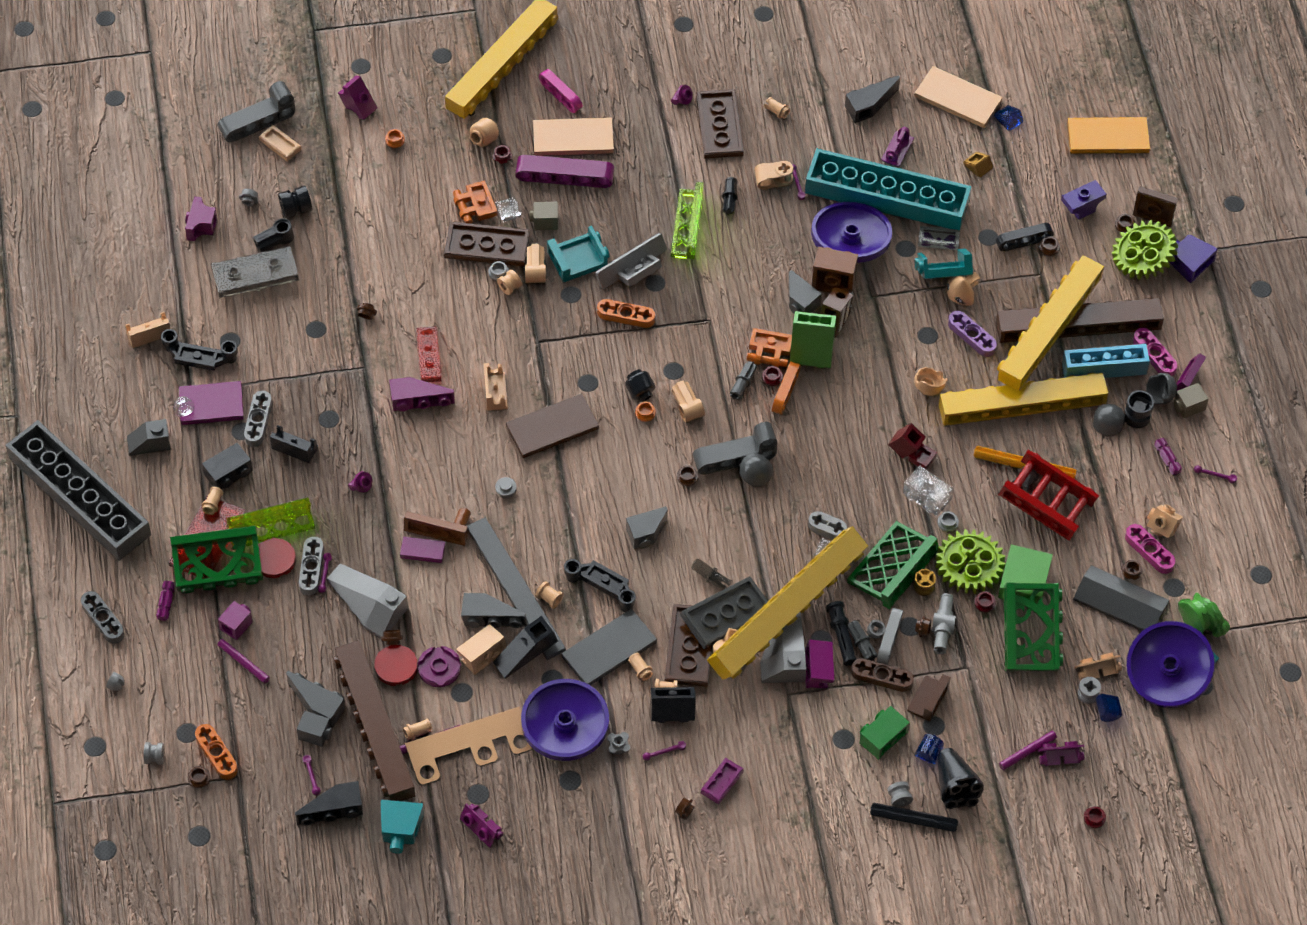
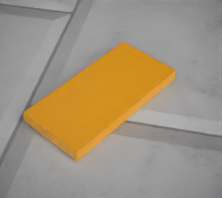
[1067,117,1150,154]

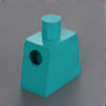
[381,800,424,854]

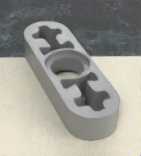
[244,391,272,447]
[299,537,324,596]
[877,608,903,665]

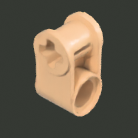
[754,161,793,190]

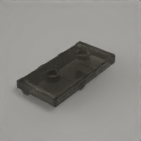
[211,246,299,298]

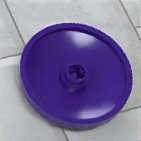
[811,202,892,263]
[1127,621,1215,708]
[521,679,609,761]

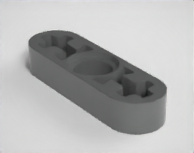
[81,591,125,644]

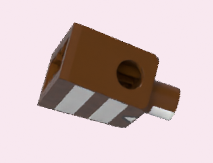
[820,288,853,338]

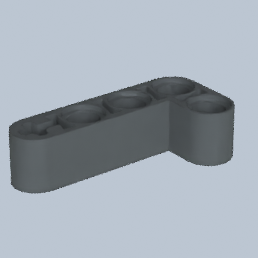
[217,81,295,142]
[692,422,777,475]

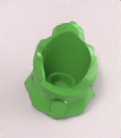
[1178,593,1230,638]

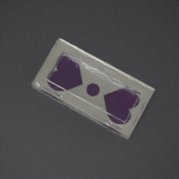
[918,226,960,250]

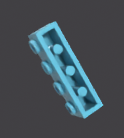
[1062,344,1150,378]

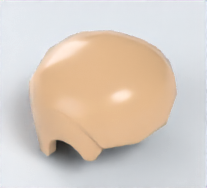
[914,367,948,396]

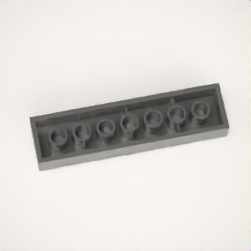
[5,420,151,561]

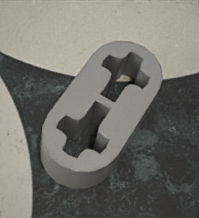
[808,511,847,540]

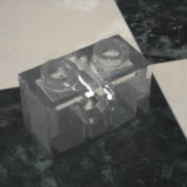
[903,466,954,516]

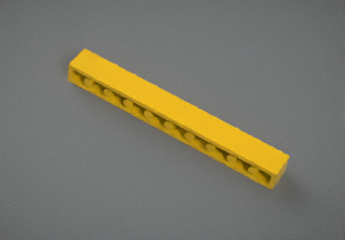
[707,526,868,680]

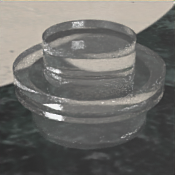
[174,396,194,417]

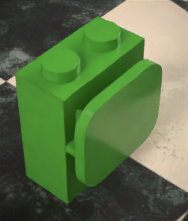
[790,311,836,368]
[998,544,1053,604]

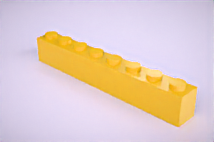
[445,0,558,119]
[997,255,1104,391]
[939,373,1108,426]

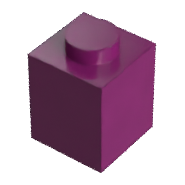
[218,601,253,641]

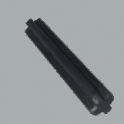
[870,802,958,832]

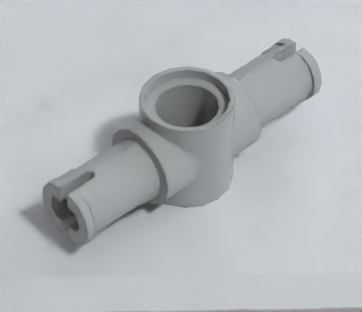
[932,593,956,654]

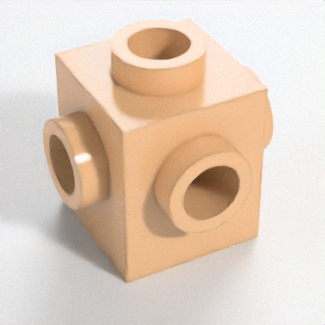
[1146,504,1183,538]

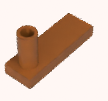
[404,508,471,546]

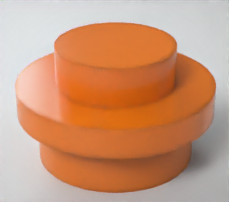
[385,129,405,148]
[635,401,656,422]

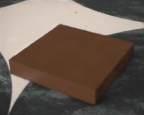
[1133,186,1178,227]

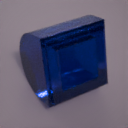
[1096,694,1123,722]
[915,734,944,765]

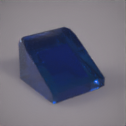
[994,105,1023,130]

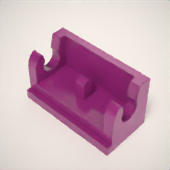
[805,640,834,688]

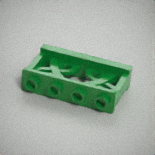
[170,526,263,594]
[1004,582,1063,672]

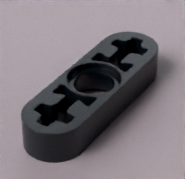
[996,223,1054,251]

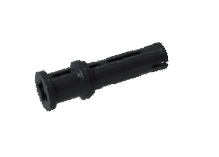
[825,601,857,666]

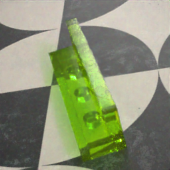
[671,182,704,259]
[226,497,315,547]

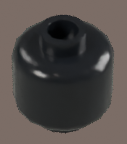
[625,369,656,401]

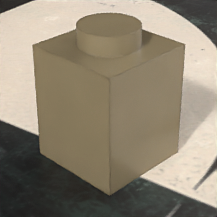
[530,201,558,230]
[1174,383,1209,418]

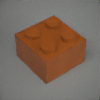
[812,247,858,293]

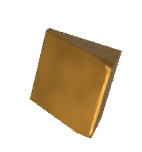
[963,152,993,177]

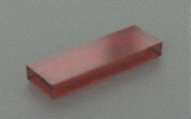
[416,326,442,382]

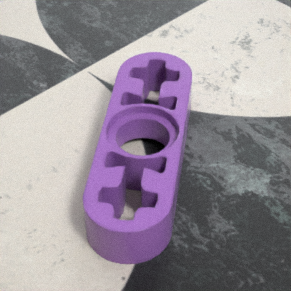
[948,311,997,357]

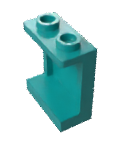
[547,226,610,283]
[914,248,973,279]

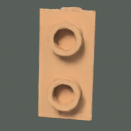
[1074,652,1122,680]

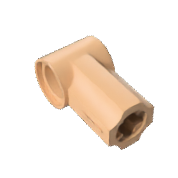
[525,244,546,283]
[672,381,705,423]

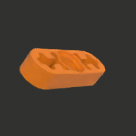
[597,299,655,328]
[772,362,801,415]
[195,724,238,780]

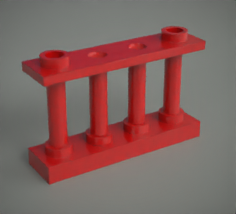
[998,449,1099,541]

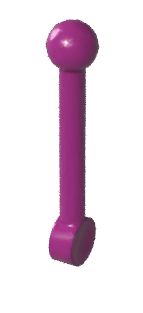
[792,164,806,200]
[1194,465,1237,483]
[318,553,332,593]
[642,741,686,761]
[303,755,321,796]

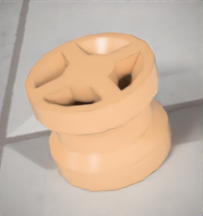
[497,270,522,295]

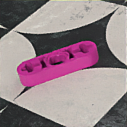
[538,69,583,113]
[1133,328,1177,376]
[1125,524,1175,574]

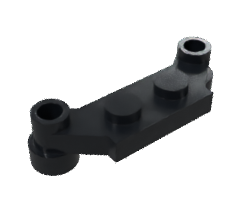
[161,329,238,371]
[564,559,636,612]

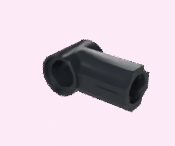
[252,218,294,253]

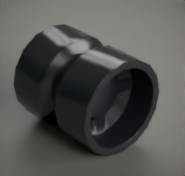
[278,185,313,218]
[1124,390,1154,429]

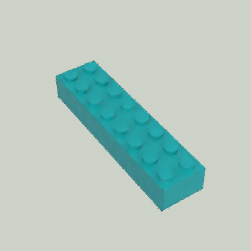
[805,148,972,231]

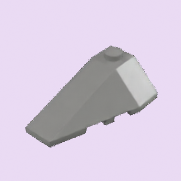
[327,564,408,638]
[760,612,806,683]

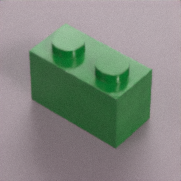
[859,706,910,760]

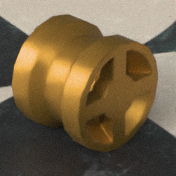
[914,569,936,596]

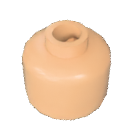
[470,118,499,147]

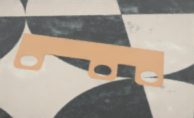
[405,706,532,784]

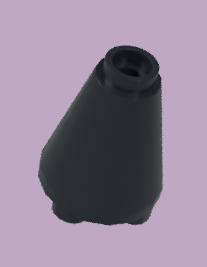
[938,748,984,809]

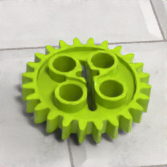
[1112,220,1178,280]
[935,529,1005,594]

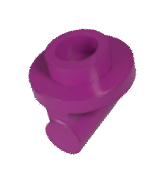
[671,85,693,105]
[348,471,373,493]

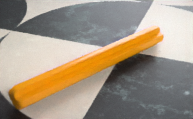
[974,446,1077,479]

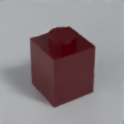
[888,423,926,459]

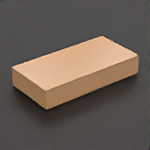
[259,125,301,162]

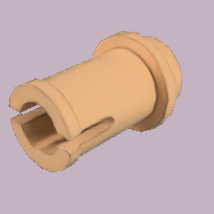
[764,97,790,119]
[202,487,223,515]
[628,653,653,681]
[403,719,432,741]

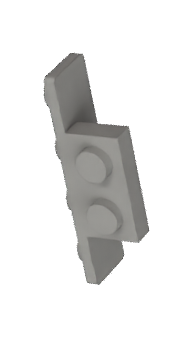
[595,233,667,289]

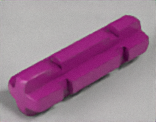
[1154,438,1182,475]
[156,580,175,621]

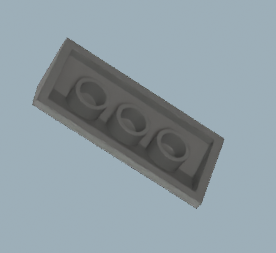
[1073,565,1169,631]

